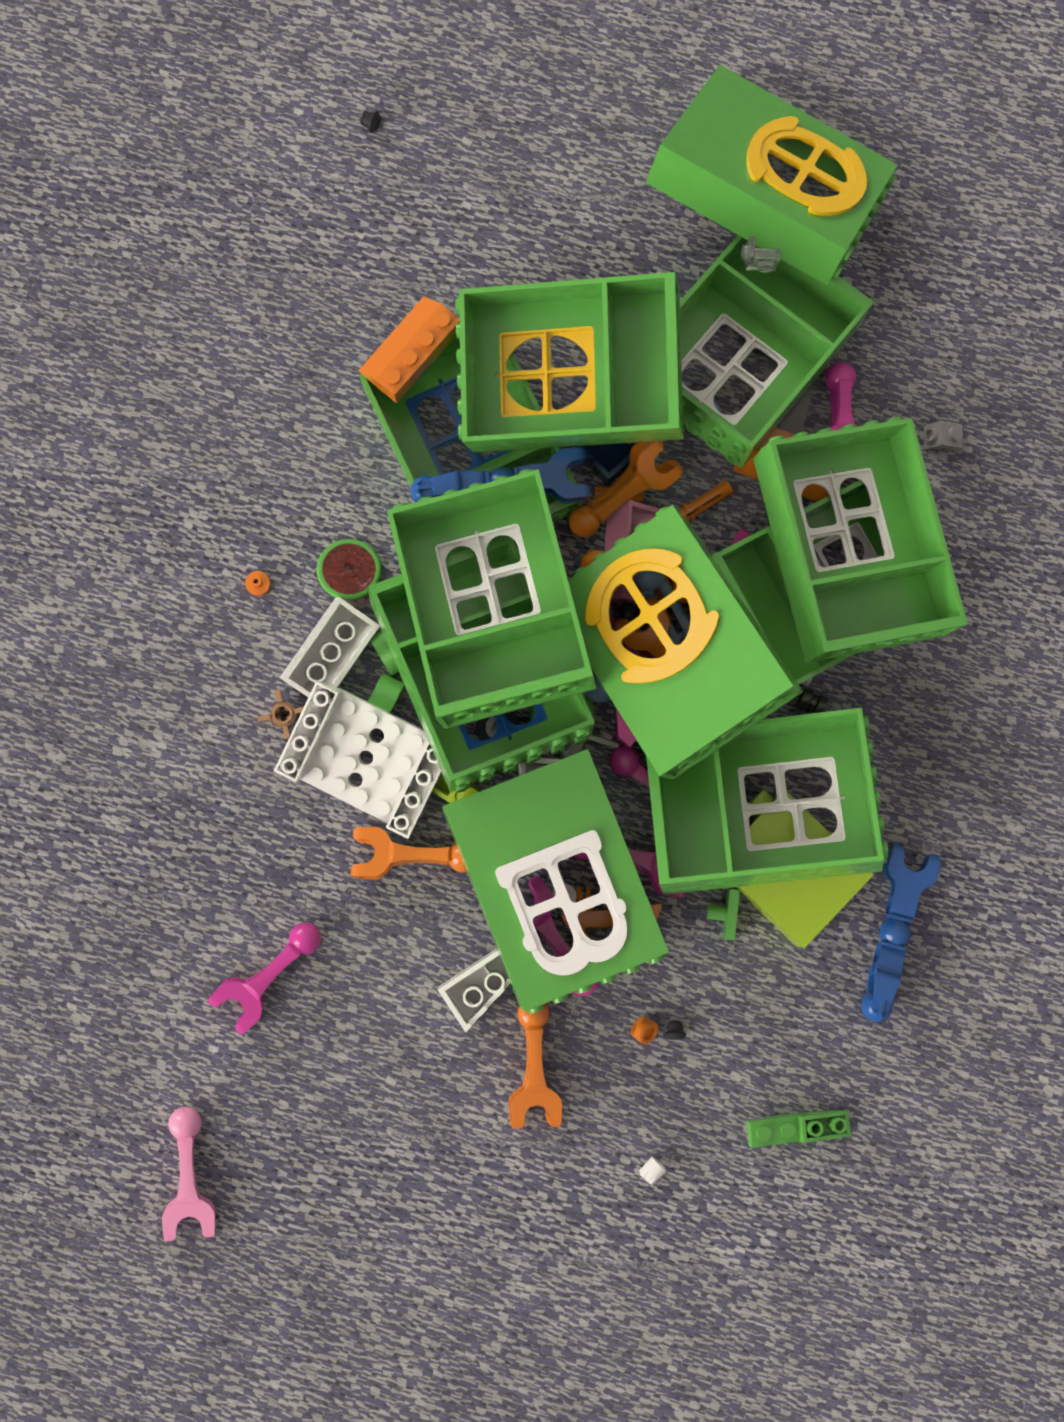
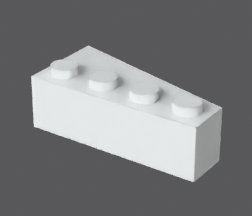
[438,948,510,1033]

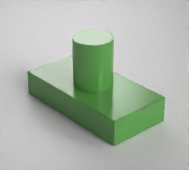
[706,889,740,940]

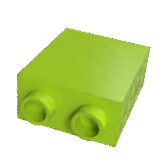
[735,788,874,949]

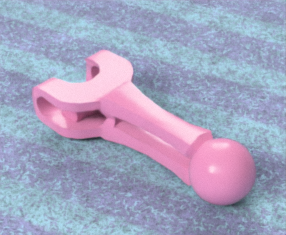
[162,1107,215,1242]

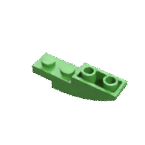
[746,1110,851,1148]

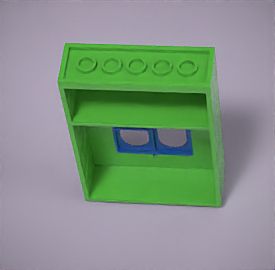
[359,335,584,556]
[368,535,595,793]

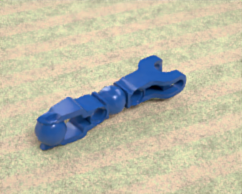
[410,448,592,504]
[861,843,941,1022]

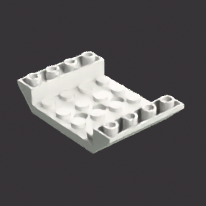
[274,681,441,839]

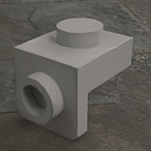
[924,420,963,450]

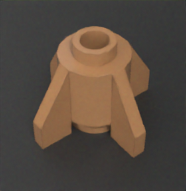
[257,689,304,740]

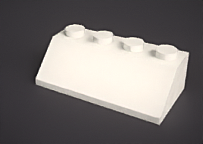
[280,597,379,698]

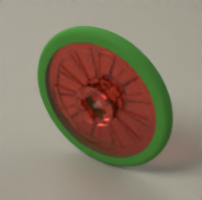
[317,539,381,601]

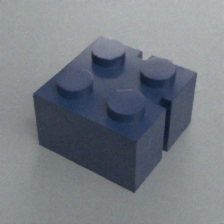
[575,442,638,486]

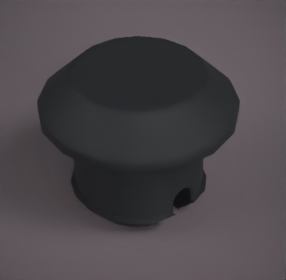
[360,111,381,133]
[664,1020,686,1040]

